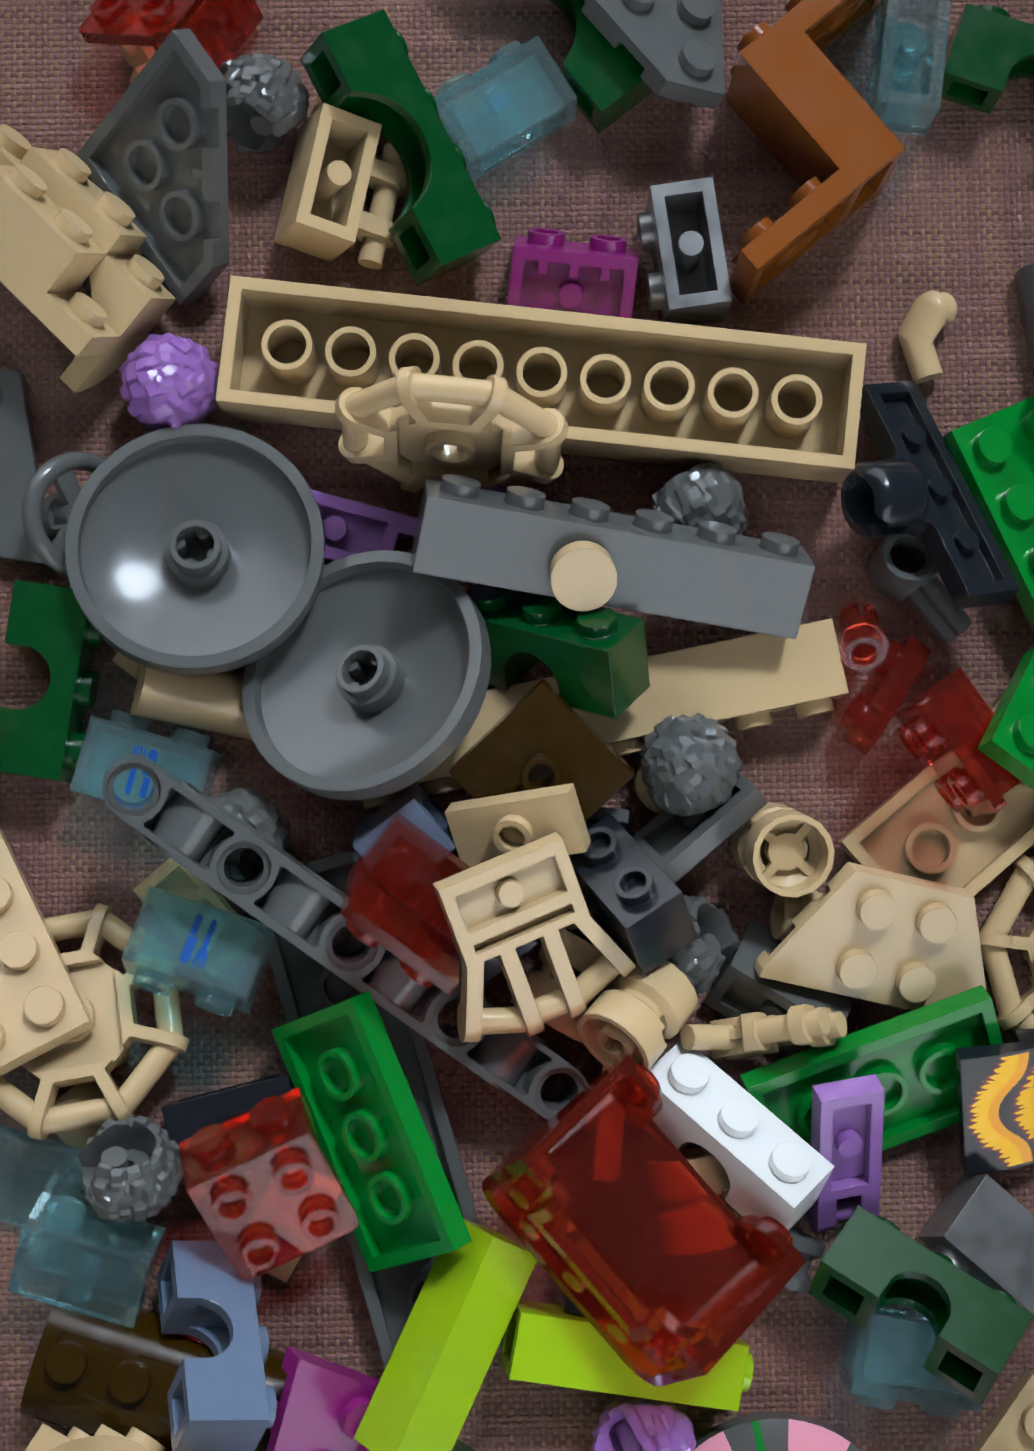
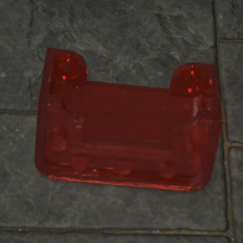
[482,1054,806,1386]

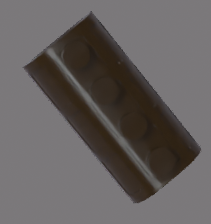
[20,1285,287,1451]

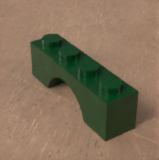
[549,0,653,134]
[300,9,501,286]

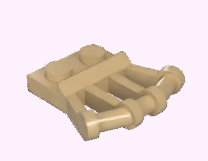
[433,832,636,1043]

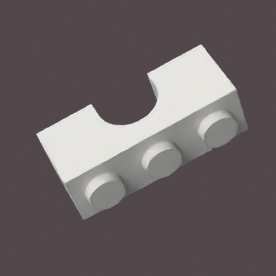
[628,1041,835,1245]

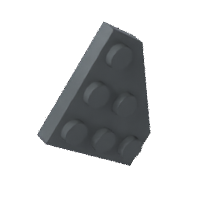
[581,0,725,109]
[76,28,229,305]

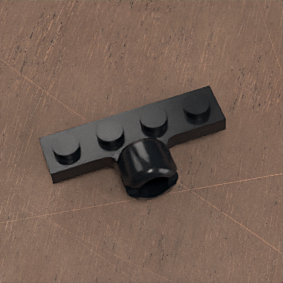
[841,381,1020,610]

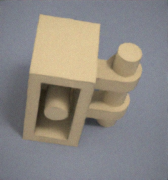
[273,103,407,269]

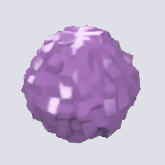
[119,332,220,430]
[591,1395,696,1451]

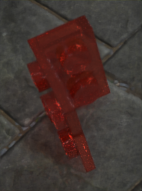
[894,668,1022,817]
[341,812,471,995]

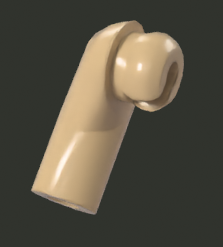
[898,290,957,384]

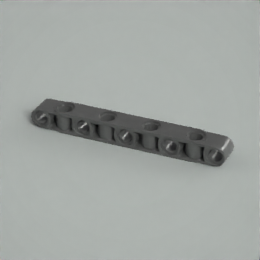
[103,754,589,1122]

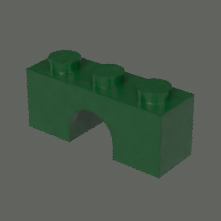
[932,3,1034,114]
[0,580,105,784]
[468,584,650,719]
[808,1205,1034,1406]

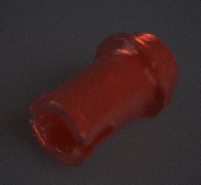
[838,602,889,671]

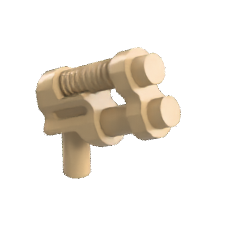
[680,1004,847,1060]

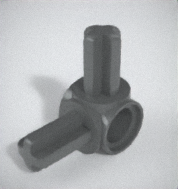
[866,534,972,644]

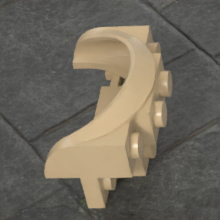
[0,124,176,393]

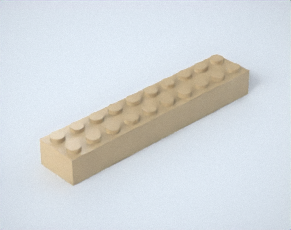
[216,275,867,484]

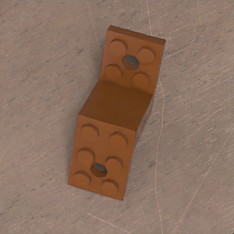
[725,0,905,305]

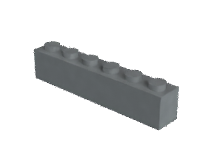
[411,474,815,639]

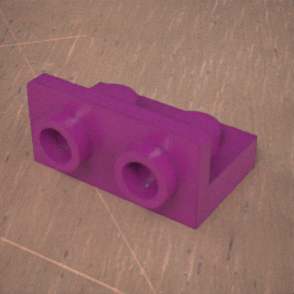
[507,228,639,318]

